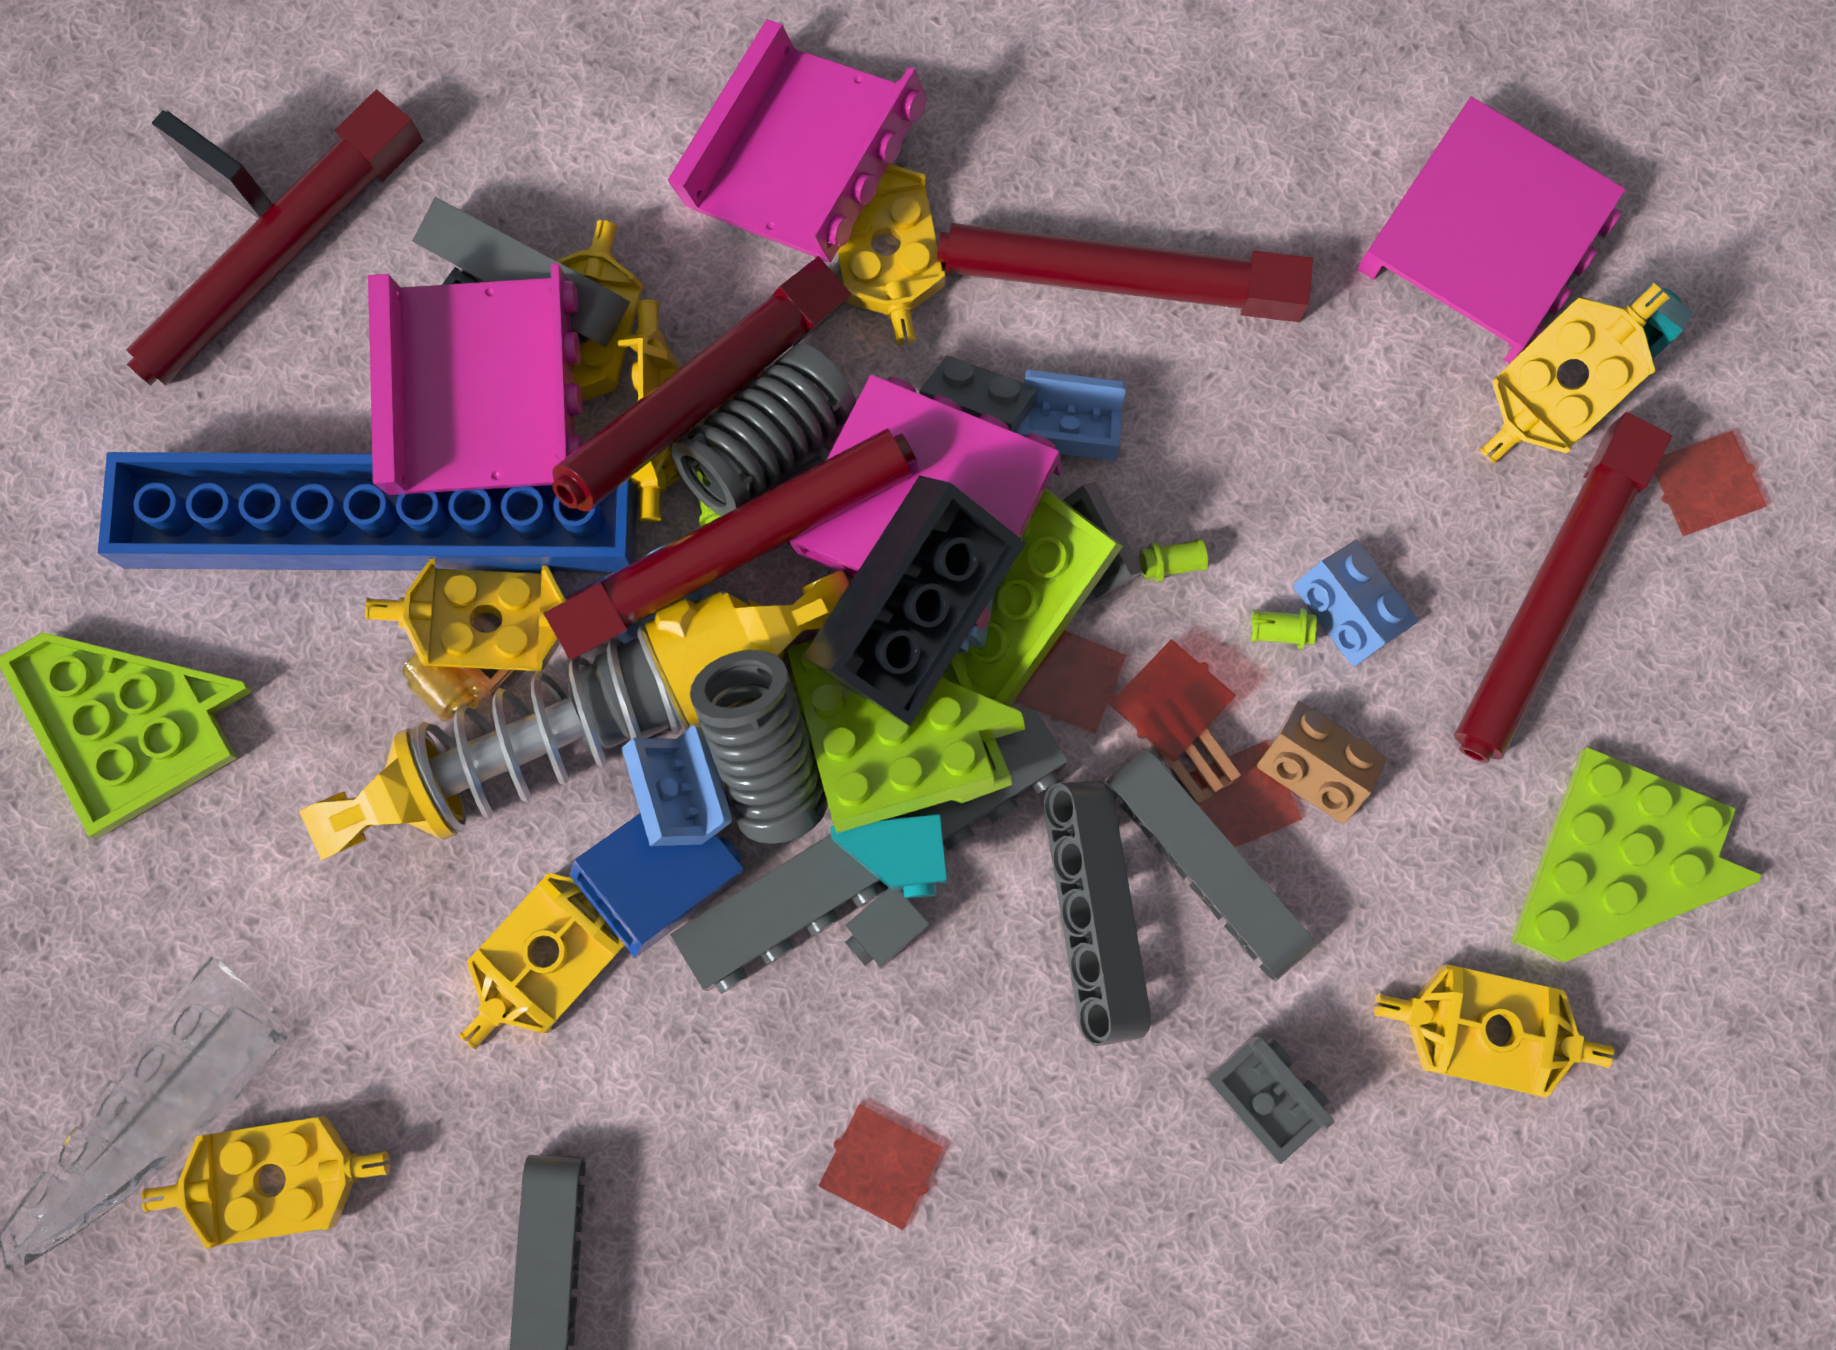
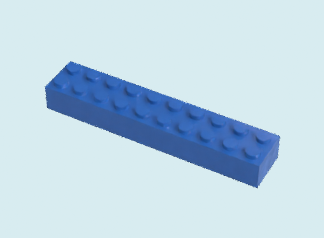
[98,452,637,572]

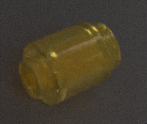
[402,653,481,722]

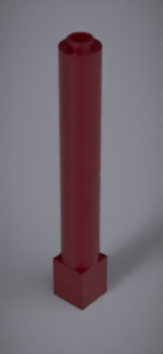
[125,89,424,386]
[937,223,1313,322]
[552,256,852,511]
[1454,411,1673,763]
[543,428,917,660]

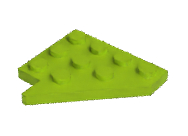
[787,640,1025,833]

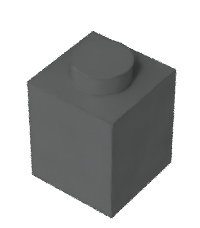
[845,888,929,968]

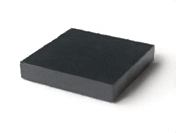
[152,110,273,218]

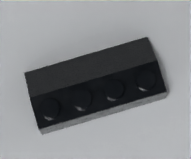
[802,475,1026,726]

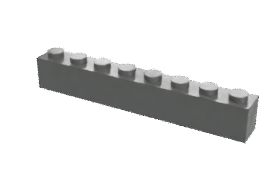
[670,708,1068,994]

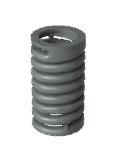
[671,343,856,516]
[690,650,828,844]

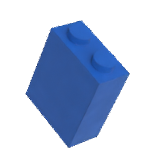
[570,813,744,958]

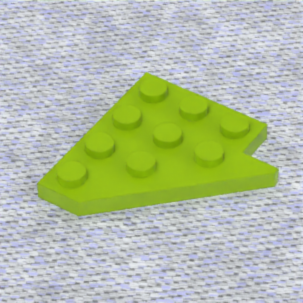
[958,488,1123,707]
[0,632,253,839]
[1511,747,1761,962]

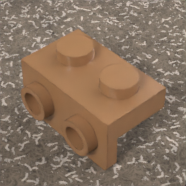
[1257,700,1387,823]

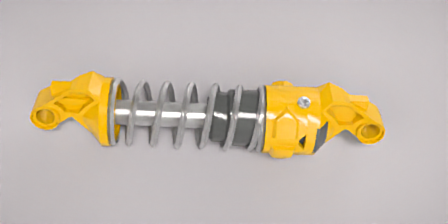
[299,569,850,860]

